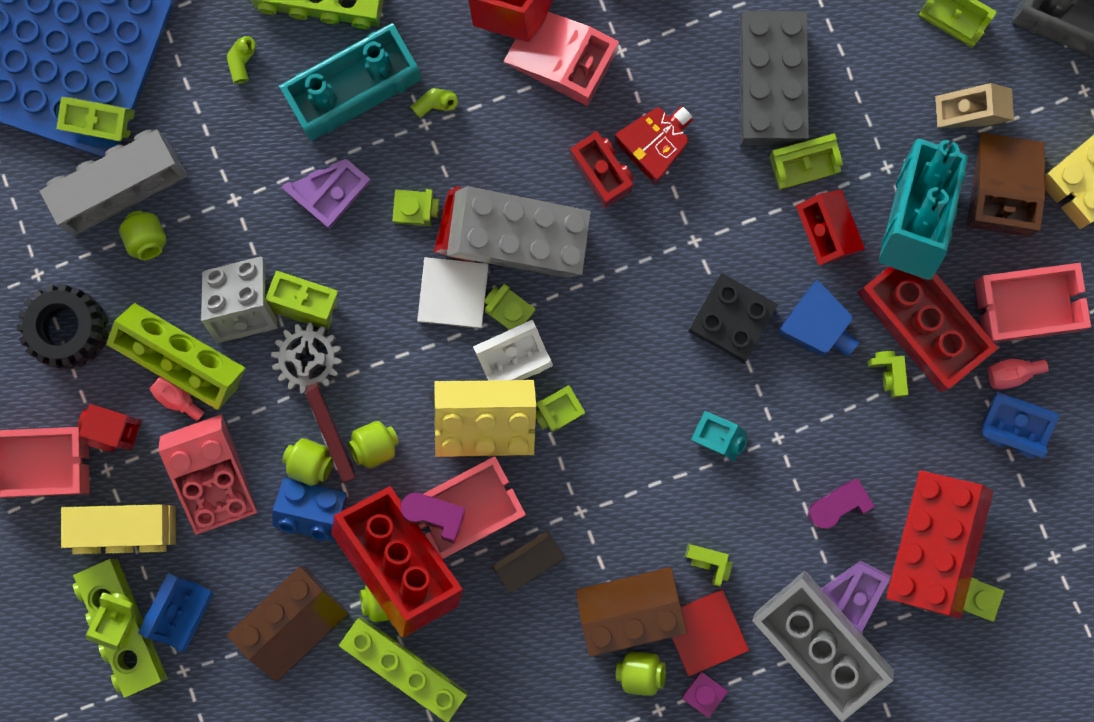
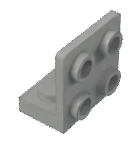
[201,256,278,343]

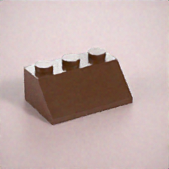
[226,566,349,682]
[576,567,687,657]

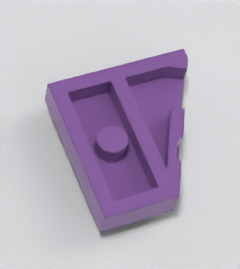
[281,159,372,230]
[821,561,890,633]

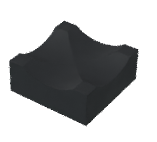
[688,273,778,363]

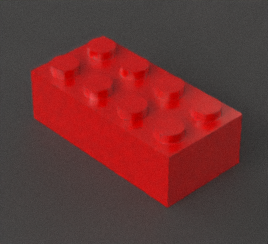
[857,266,998,393]
[886,470,994,619]
[331,486,463,638]

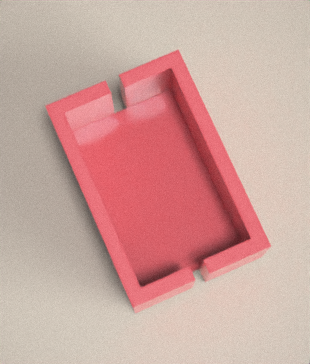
[974,263,1091,343]
[0,427,90,498]
[418,456,526,560]

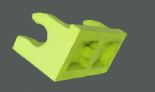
[918,0,997,48]
[56,97,135,141]
[769,133,843,190]
[265,271,338,331]

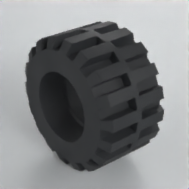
[17,284,109,369]

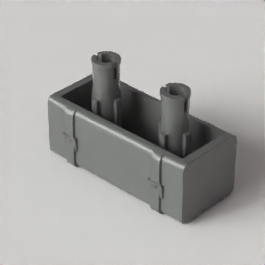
[1011,0,1094,57]

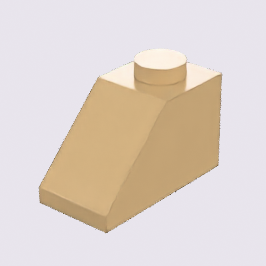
[935,83,1014,128]

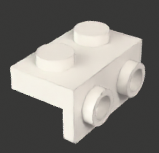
[473,320,553,380]

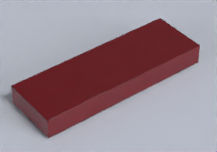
[305,382,355,482]

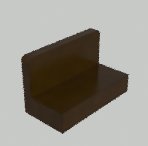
[492,530,565,593]

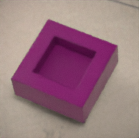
[681,672,728,718]

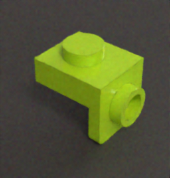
[536,385,585,433]
[86,592,135,651]

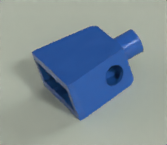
[776,280,860,357]

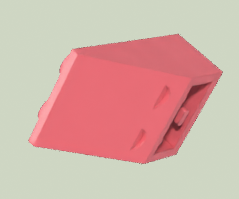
[503,12,619,107]
[158,414,257,535]

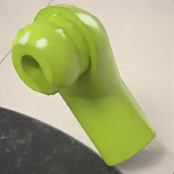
[227,36,256,84]
[410,88,458,119]

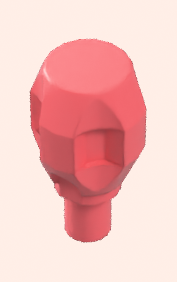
[987,359,1049,389]
[150,377,205,422]

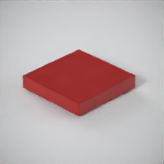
[671,589,749,677]

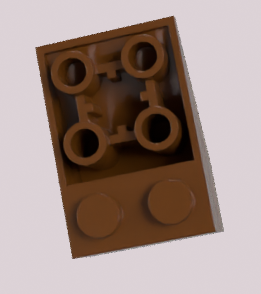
[966,132,1045,237]

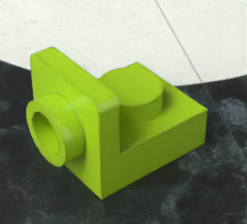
[392,189,439,227]
[484,284,536,330]
[867,351,908,398]
[685,544,732,587]
[963,577,1004,622]

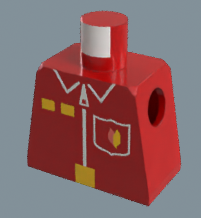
[614,106,694,185]

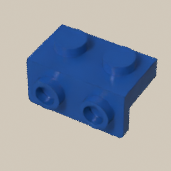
[981,391,1059,458]
[272,478,347,541]
[138,573,214,652]

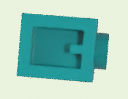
[691,411,748,461]

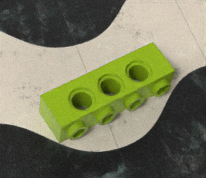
[251,0,384,30]
[106,303,245,410]
[73,559,168,698]
[339,617,468,722]

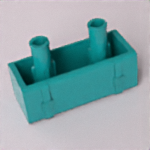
[279,23,422,142]
[879,139,968,280]

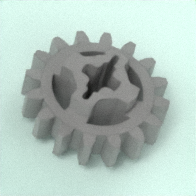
[271,323,343,394]

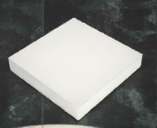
[417,257,489,329]

